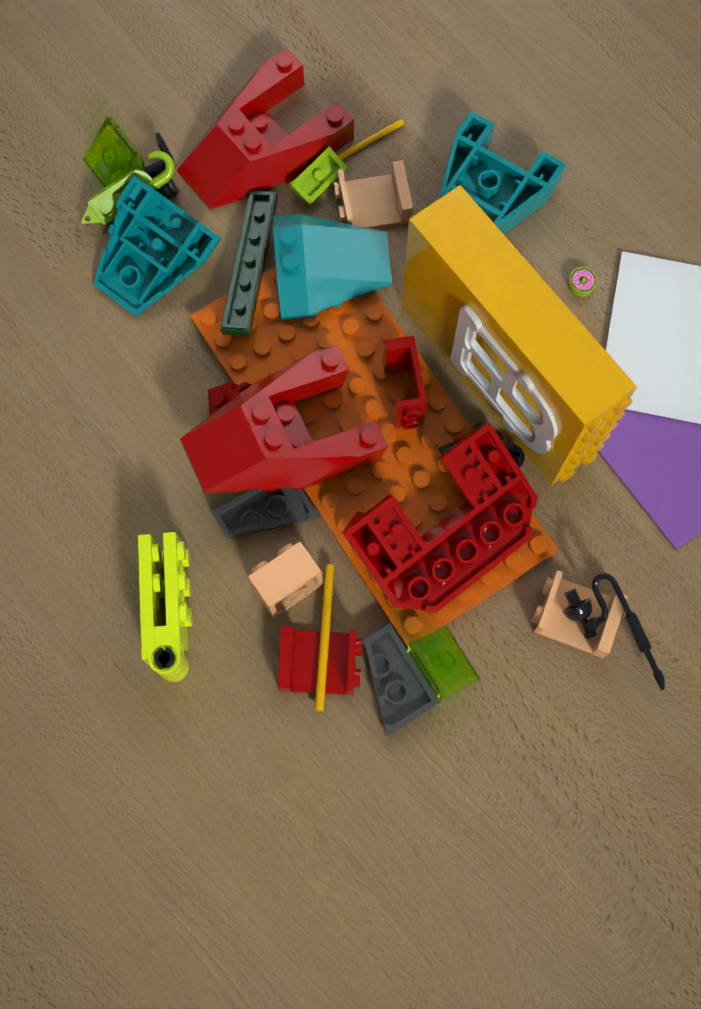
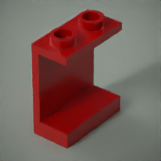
[383,335,427,430]
[277,625,362,695]

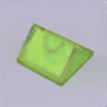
[83,117,145,187]
[407,626,480,704]

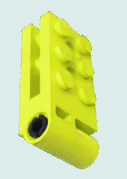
[138,532,193,682]

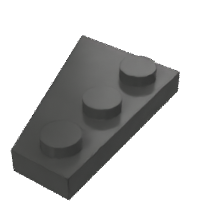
[211,488,319,539]
[364,623,440,737]

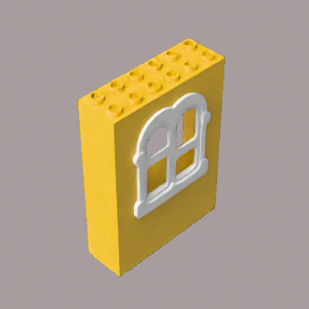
[401,185,637,485]

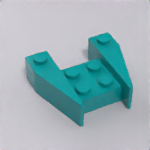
[439,111,566,234]

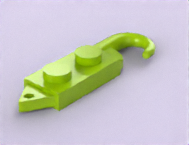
[81,151,175,225]

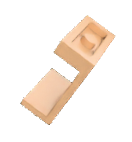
[333,160,413,229]
[531,570,628,658]

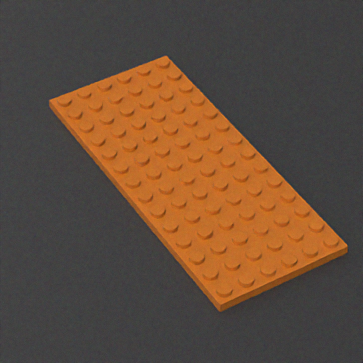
[190,266,559,649]

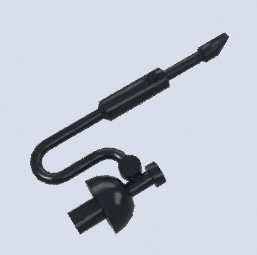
[562,573,665,690]

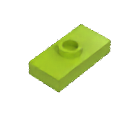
[289,146,348,206]

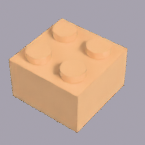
[248,542,323,619]

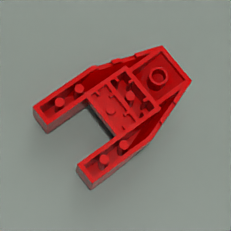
[177,47,354,210]
[180,345,388,494]

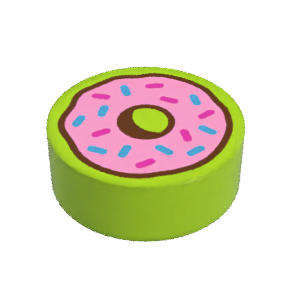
[567,267,597,297]

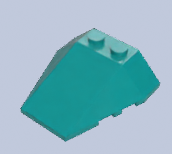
[93,175,222,316]
[273,214,392,320]

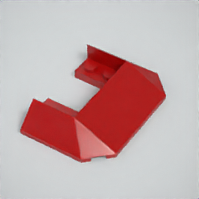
[342,422,538,613]

